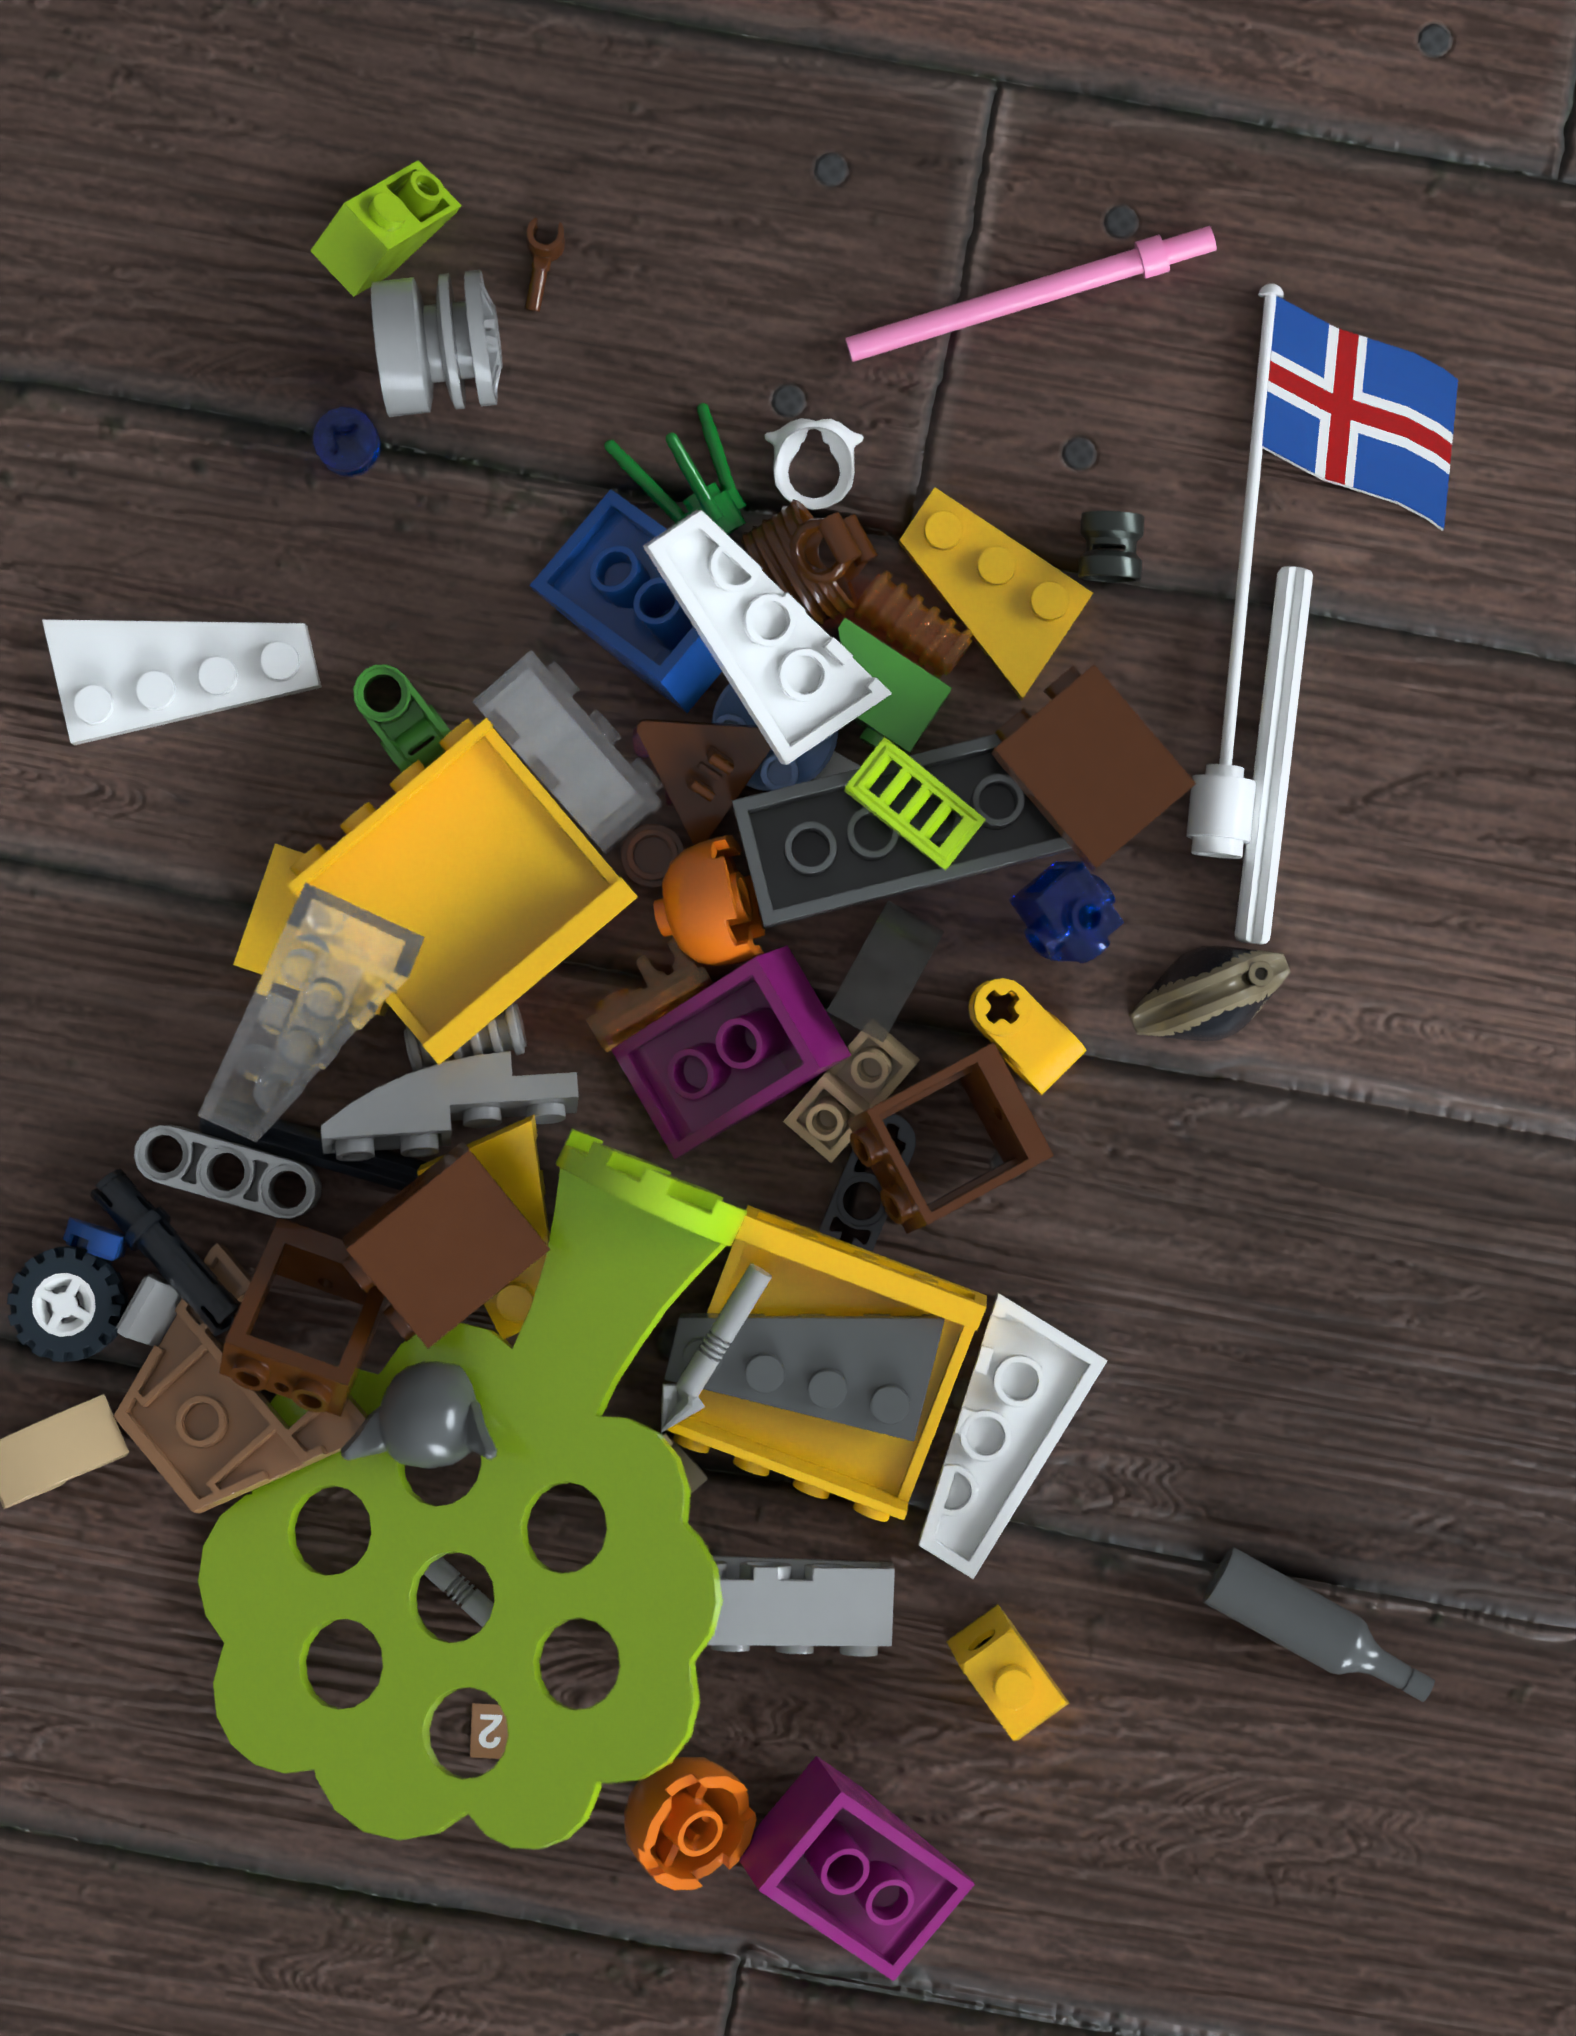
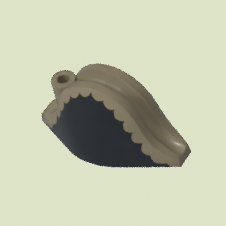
[1129,945,1291,1041]

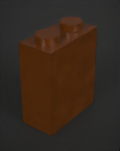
[992,664,1196,872]
[342,1141,550,1349]

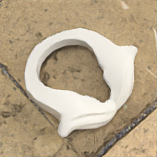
[764,418,864,510]

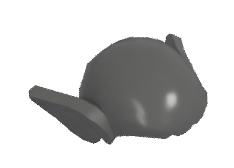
[341,1361,497,1469]

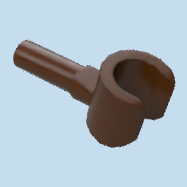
[524,217,565,312]

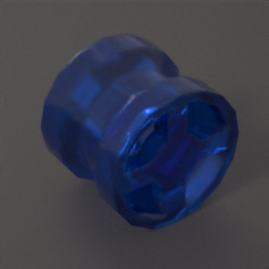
[313,407,381,477]

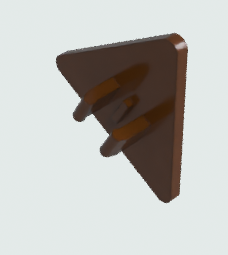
[636,719,771,845]

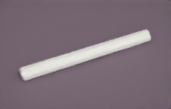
[1235,566,1313,944]

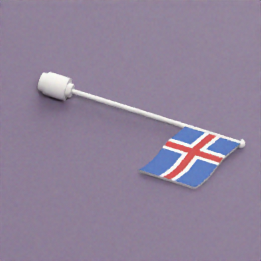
[1186,283,1458,859]

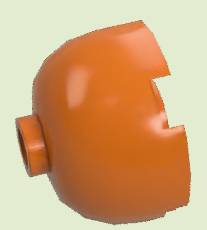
[654,835,765,966]
[624,1757,757,1890]

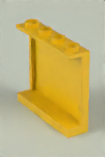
[286,718,638,1065]
[667,1205,987,1522]

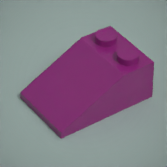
[611,945,851,1159]
[739,1756,975,1981]

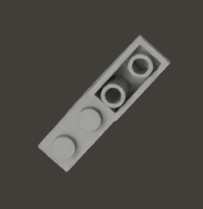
[321,1051,579,1161]

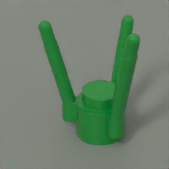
[604,403,746,535]

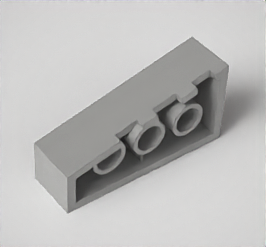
[707,1555,895,1657]

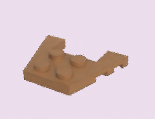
[113,1243,368,1514]

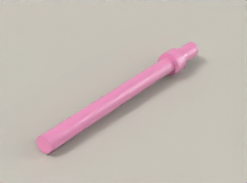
[845,226,1217,362]

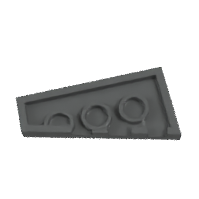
[664,1313,945,1442]

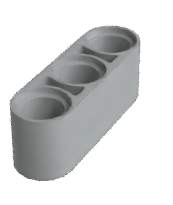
[134,1125,322,1219]

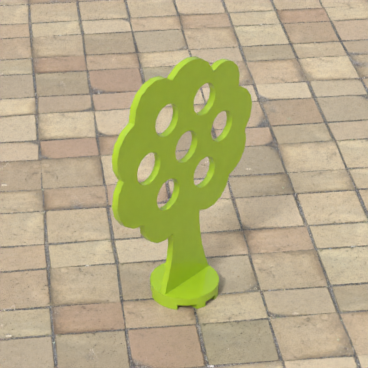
[198,1129,747,1849]

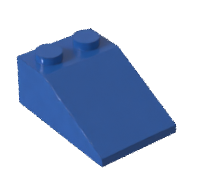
[529,489,722,713]

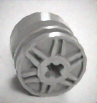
[371,269,503,417]

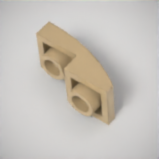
[783,1019,920,1163]
[0,1394,129,1509]

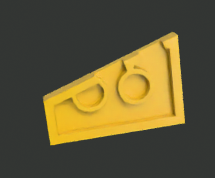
[899,487,1093,701]
[417,1114,550,1339]

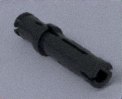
[90,1169,241,1336]

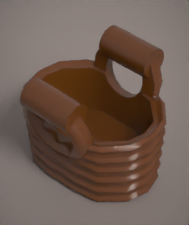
[741,499,878,626]

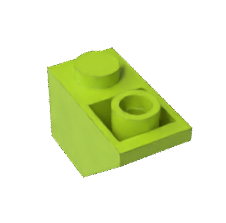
[311,160,462,297]

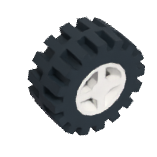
[7,1246,128,1362]

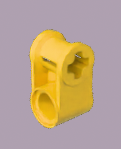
[968,978,1086,1096]

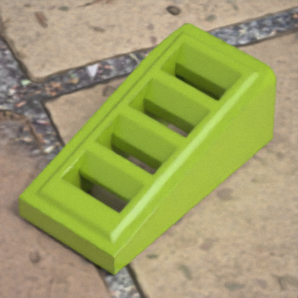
[844,737,986,871]

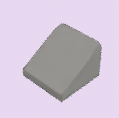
[116,1272,182,1347]

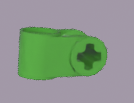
[353,664,451,772]

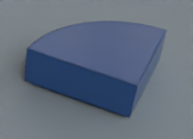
[63,1217,128,1261]

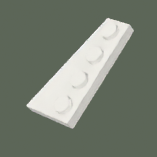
[643,510,892,765]
[42,619,321,745]
[918,1292,1108,1579]

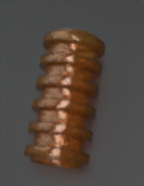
[853,570,973,679]

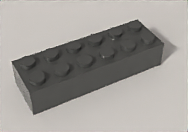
[732,734,1074,929]

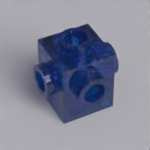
[1009,861,1125,964]

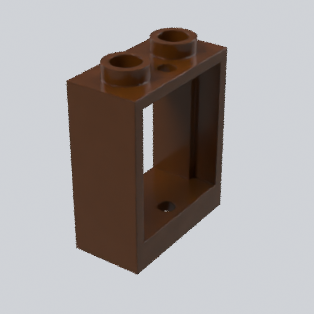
[846,1042,1054,1234]
[219,1218,388,1417]

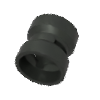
[1078,511,1144,583]

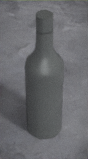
[1202,1546,1435,1702]

